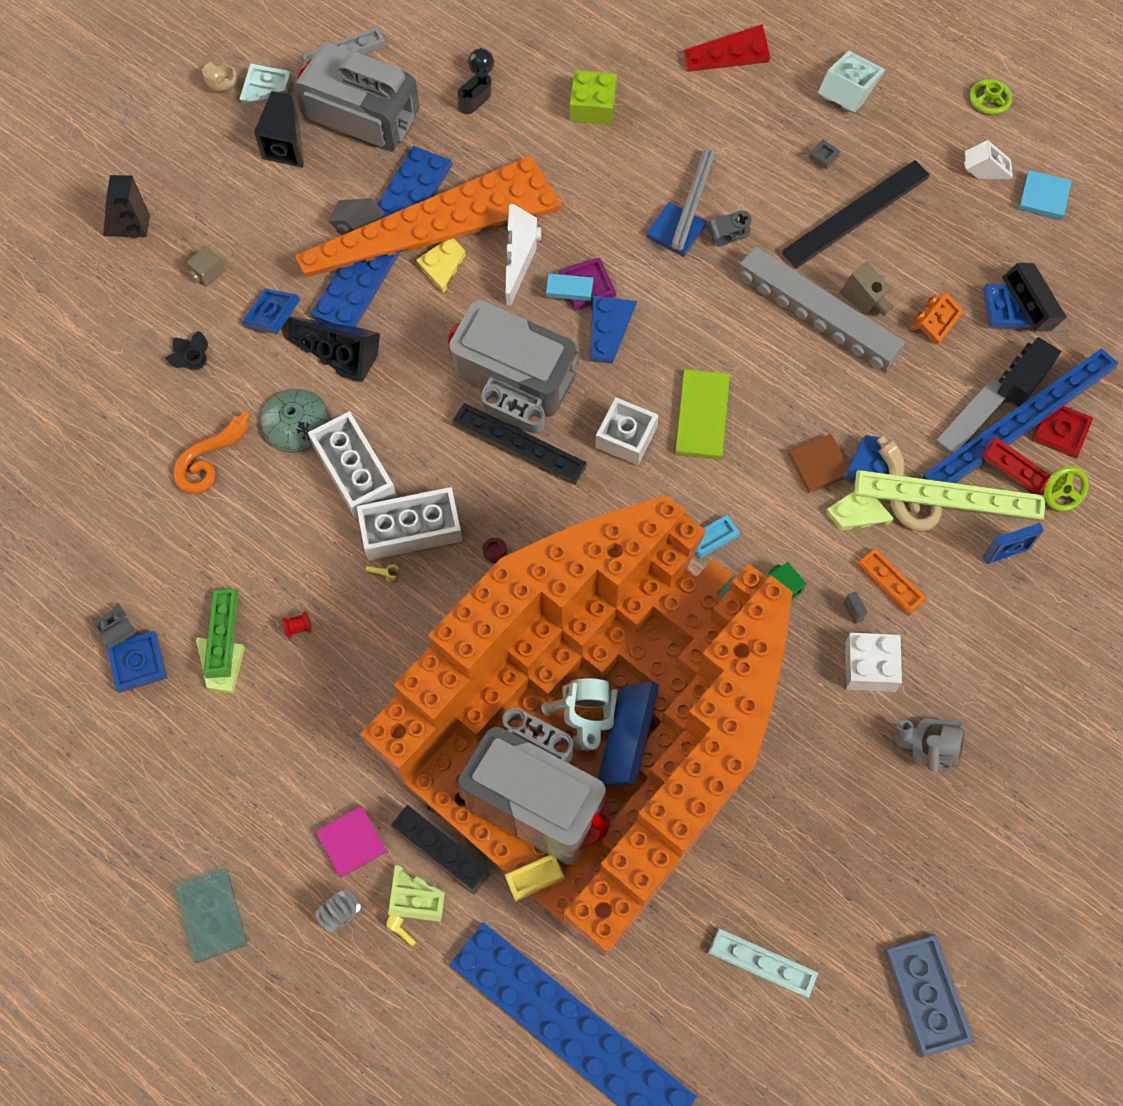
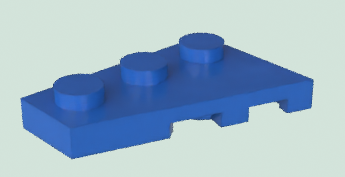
[590,296,637,364]

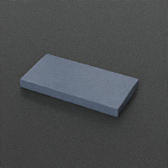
[884,934,974,1058]

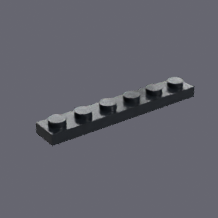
[452,403,587,485]

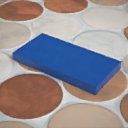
[598,681,659,788]

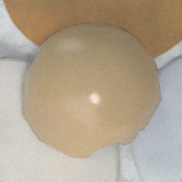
[202,62,237,92]

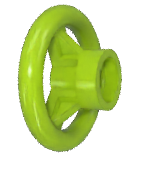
[970,79,1013,115]
[1044,466,1089,512]

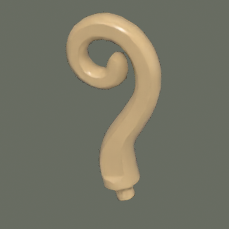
[877,435,942,531]

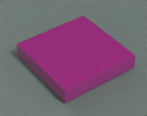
[558,257,616,311]

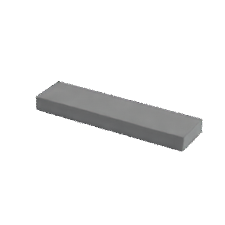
[301,27,387,64]
[935,378,1006,455]

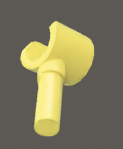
[365,564,399,582]
[386,915,416,947]

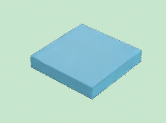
[1019,170,1072,220]

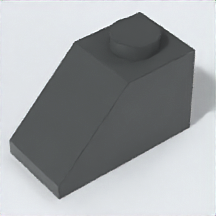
[329,198,384,235]

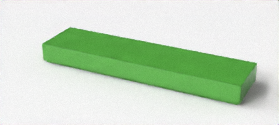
[204,588,239,678]

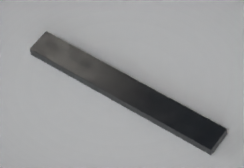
[782,160,930,269]

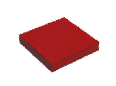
[1031,406,1093,459]

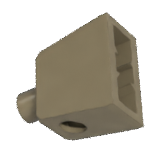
[839,261,893,316]

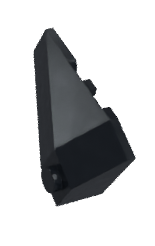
[287,316,380,382]

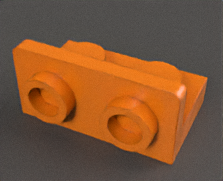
[910,292,964,344]

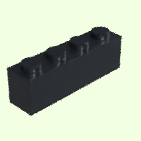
[391,805,490,895]

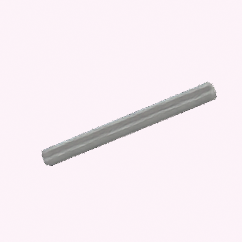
[671,148,715,250]

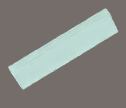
[708,928,818,999]

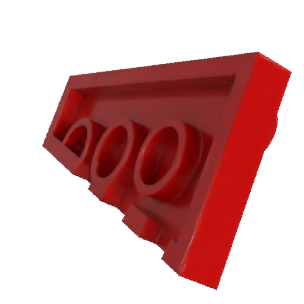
[684,24,770,72]

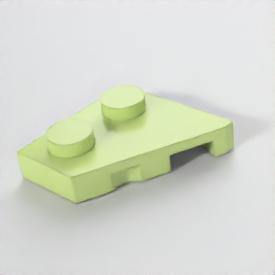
[826,492,894,531]

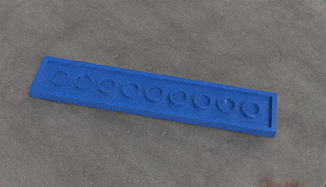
[311,146,452,327]
[449,922,697,1106]

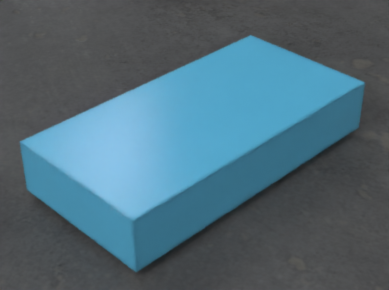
[546,274,593,301]
[695,515,740,559]

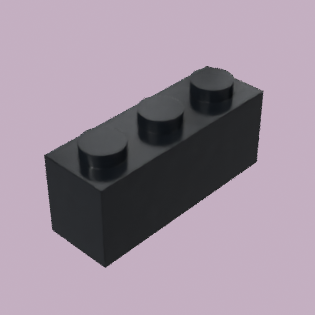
[1002,263,1067,332]
[997,337,1062,406]

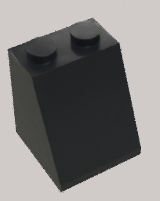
[254,91,304,168]

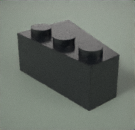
[103,175,150,238]

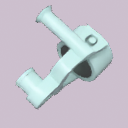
[541,678,617,751]

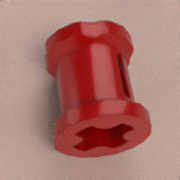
[282,611,312,638]

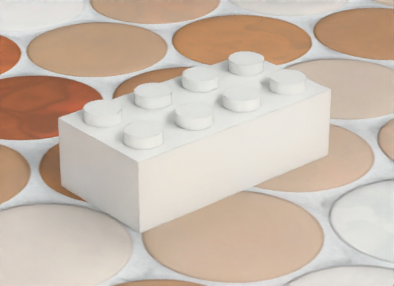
[308,411,397,519]
[357,487,463,561]

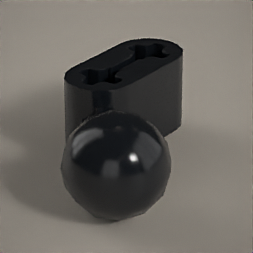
[458,48,494,114]

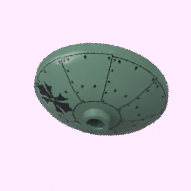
[259,389,329,453]

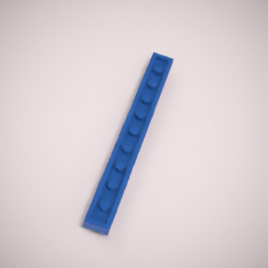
[923,348,1118,483]

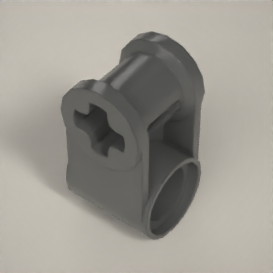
[707,210,752,247]

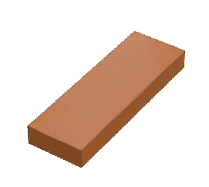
[856,547,927,616]

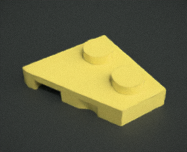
[416,239,465,293]

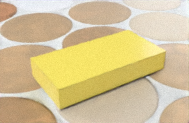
[505,855,565,901]

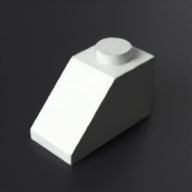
[964,140,1013,179]

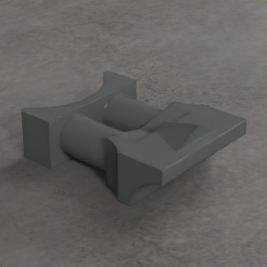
[92,603,136,649]

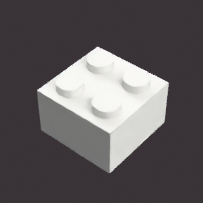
[596,397,659,465]
[845,633,902,692]

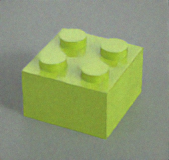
[570,70,617,125]

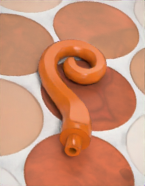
[173,411,251,494]

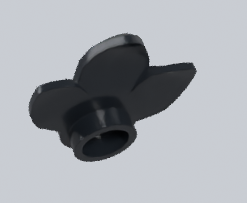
[166,331,208,370]

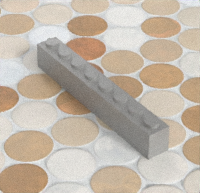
[738,246,905,373]

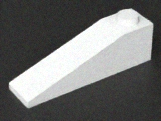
[505,204,541,306]

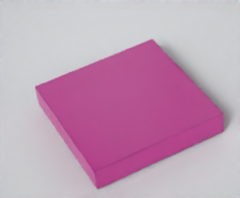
[316,806,387,878]

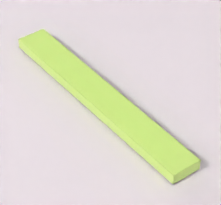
[854,470,1045,520]

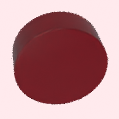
[482,538,507,563]

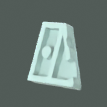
[239,64,292,104]

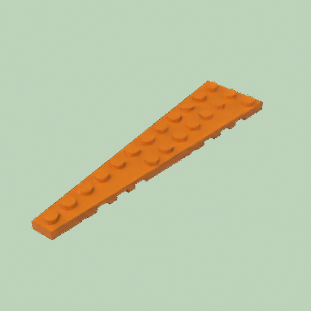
[295,155,562,278]

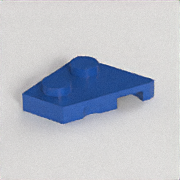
[983,284,1032,329]
[844,435,889,480]

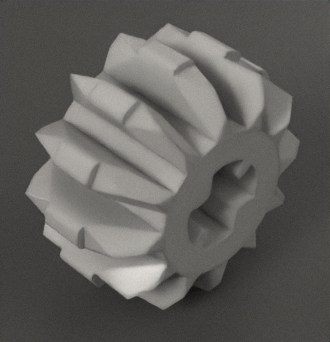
[315,889,362,934]

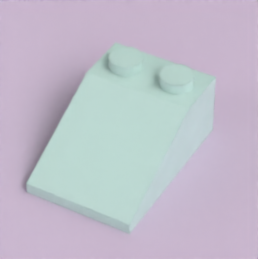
[818,51,885,112]

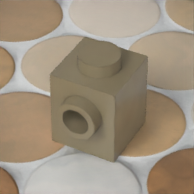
[186,246,226,287]

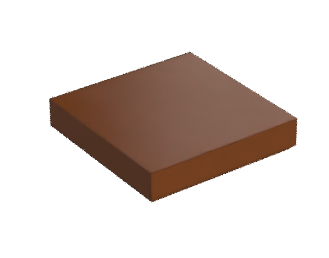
[788,434,849,493]

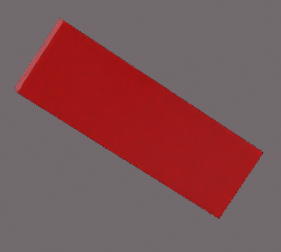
[980,437,1051,495]

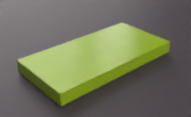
[675,369,730,460]

